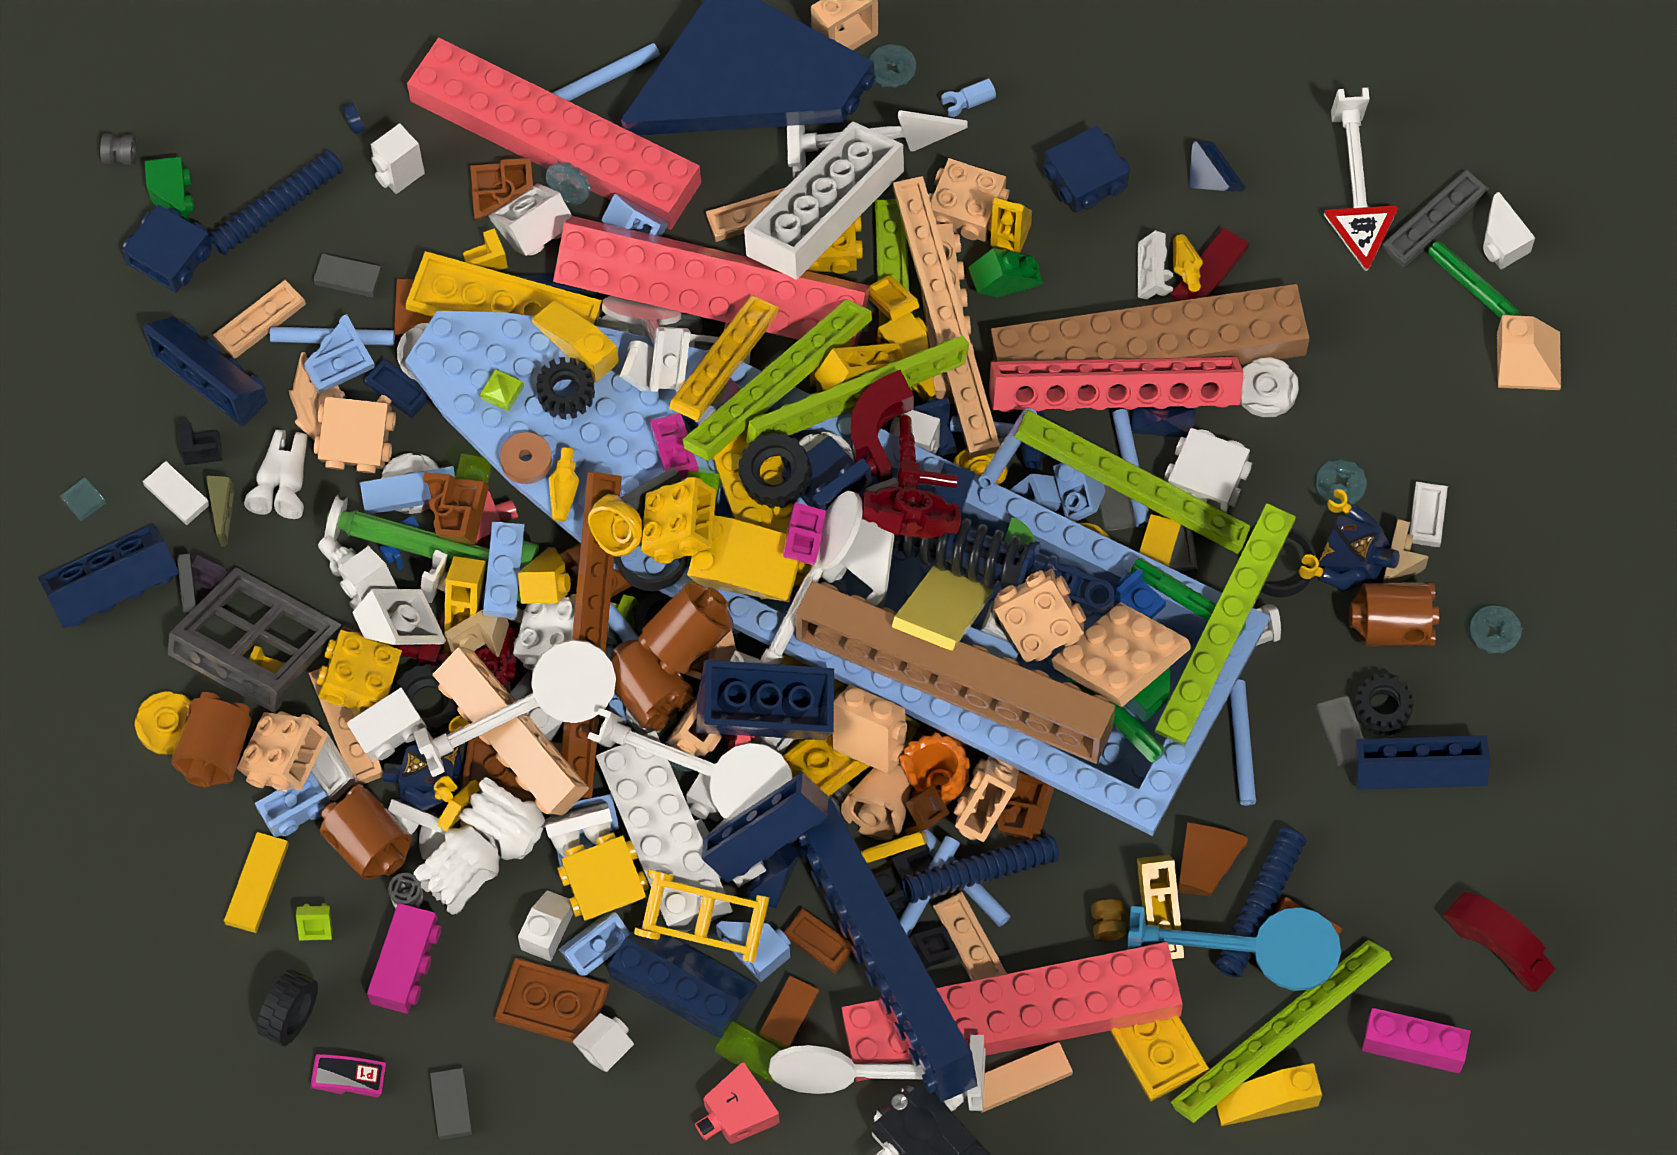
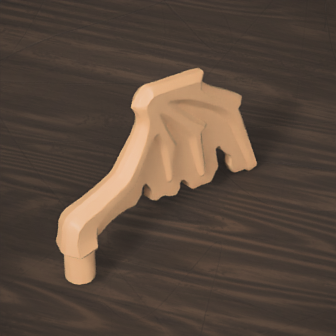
[288,352,391,441]

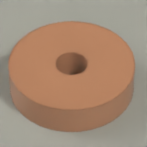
[500,432,552,484]

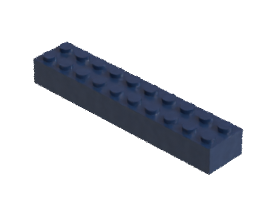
[797,798,978,1103]

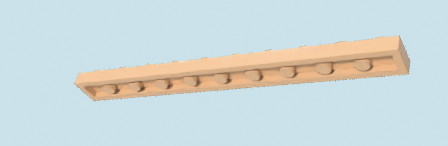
[893,176,1000,458]

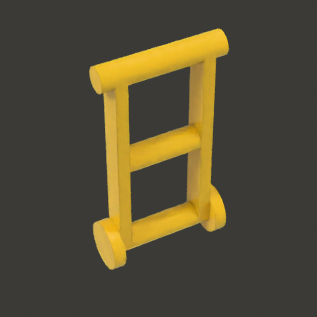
[634,869,770,962]

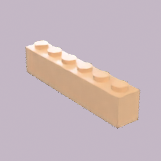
[432,647,590,816]

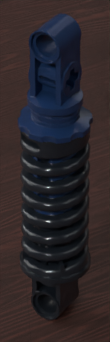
[857,493,1115,613]

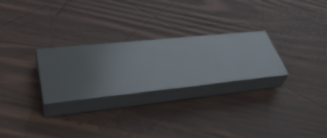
[1381,169,1489,269]

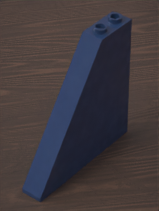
[621,0,876,136]

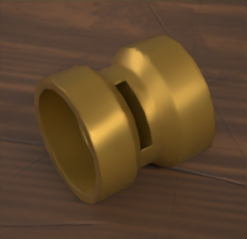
[1091,899,1127,941]

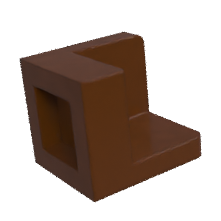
[904,785,950,836]

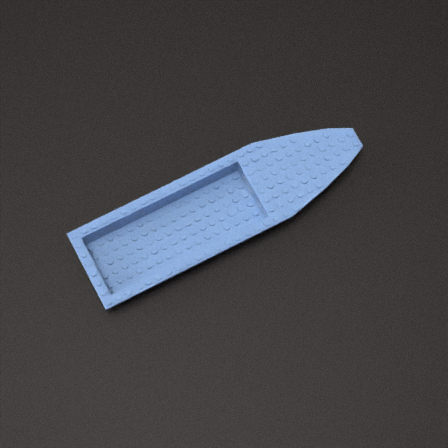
[405,311,1270,836]

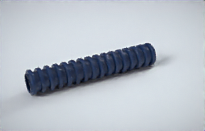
[209,150,343,255]
[1215,828,1307,978]
[902,834,1059,903]

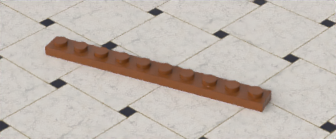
[561,472,622,798]

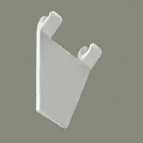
[822,518,895,609]

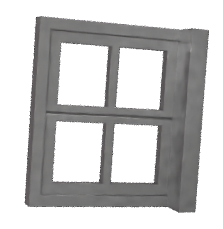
[168,568,342,713]

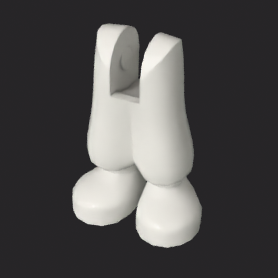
[244,429,307,519]

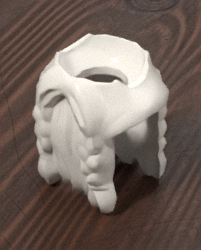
[459,777,545,860]
[413,825,500,915]

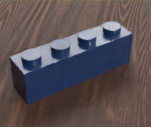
[1354,735,1490,790]
[701,772,828,883]

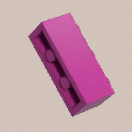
[367,903,442,1014]
[1362,1008,1471,1074]

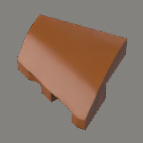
[470,158,533,220]
[424,472,489,545]
[997,772,1055,841]
[1178,822,1248,897]

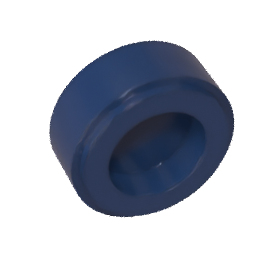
[343,103,366,135]

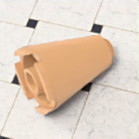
[841,764,912,841]

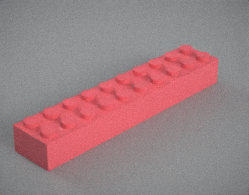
[407,37,701,230]
[553,216,871,347]
[842,942,1183,1082]

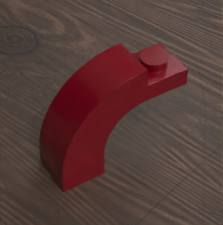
[851,370,914,483]
[1443,892,1556,993]

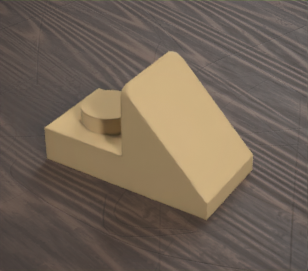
[1383,519,1428,583]
[445,609,509,658]

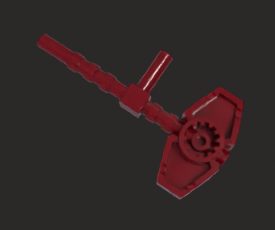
[862,415,961,539]
[341,611,520,693]

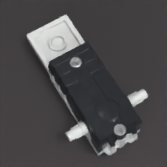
[872,1081,990,1155]

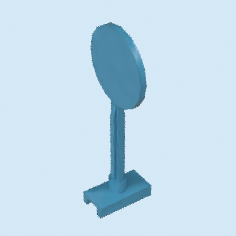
[1127,906,1341,991]

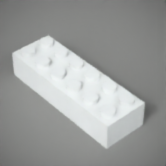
[744,121,904,280]
[596,731,733,932]

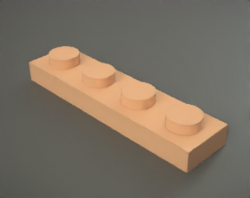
[309,666,383,786]

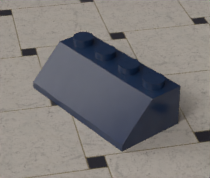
[143,317,268,428]
[37,523,179,628]
[696,660,834,740]
[608,923,758,1041]

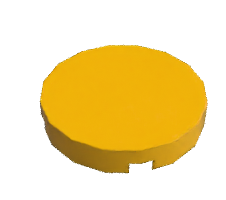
[135,691,191,755]

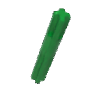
[1428,241,1525,318]
[1131,558,1246,638]
[1066,676,1165,763]

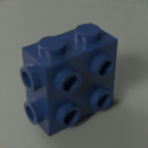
[1042,125,1130,213]
[122,204,212,293]

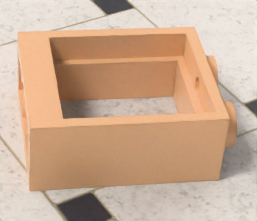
[811,0,878,50]

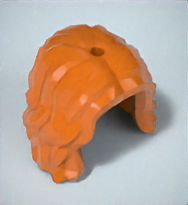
[899,733,970,805]

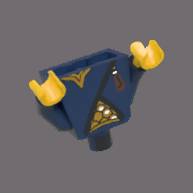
[1299,489,1400,590]
[383,716,470,811]

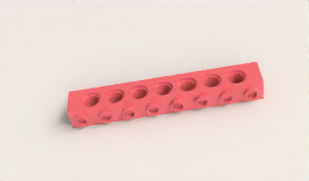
[988,357,1244,412]

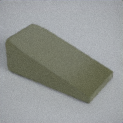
[207,476,235,547]

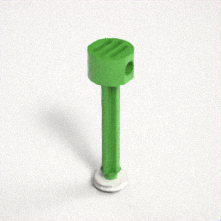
[324,494,539,602]

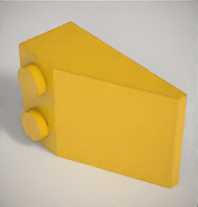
[687,515,800,602]

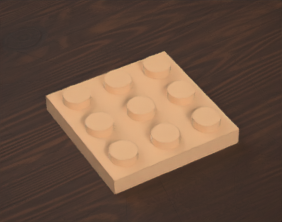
[1051,602,1191,707]

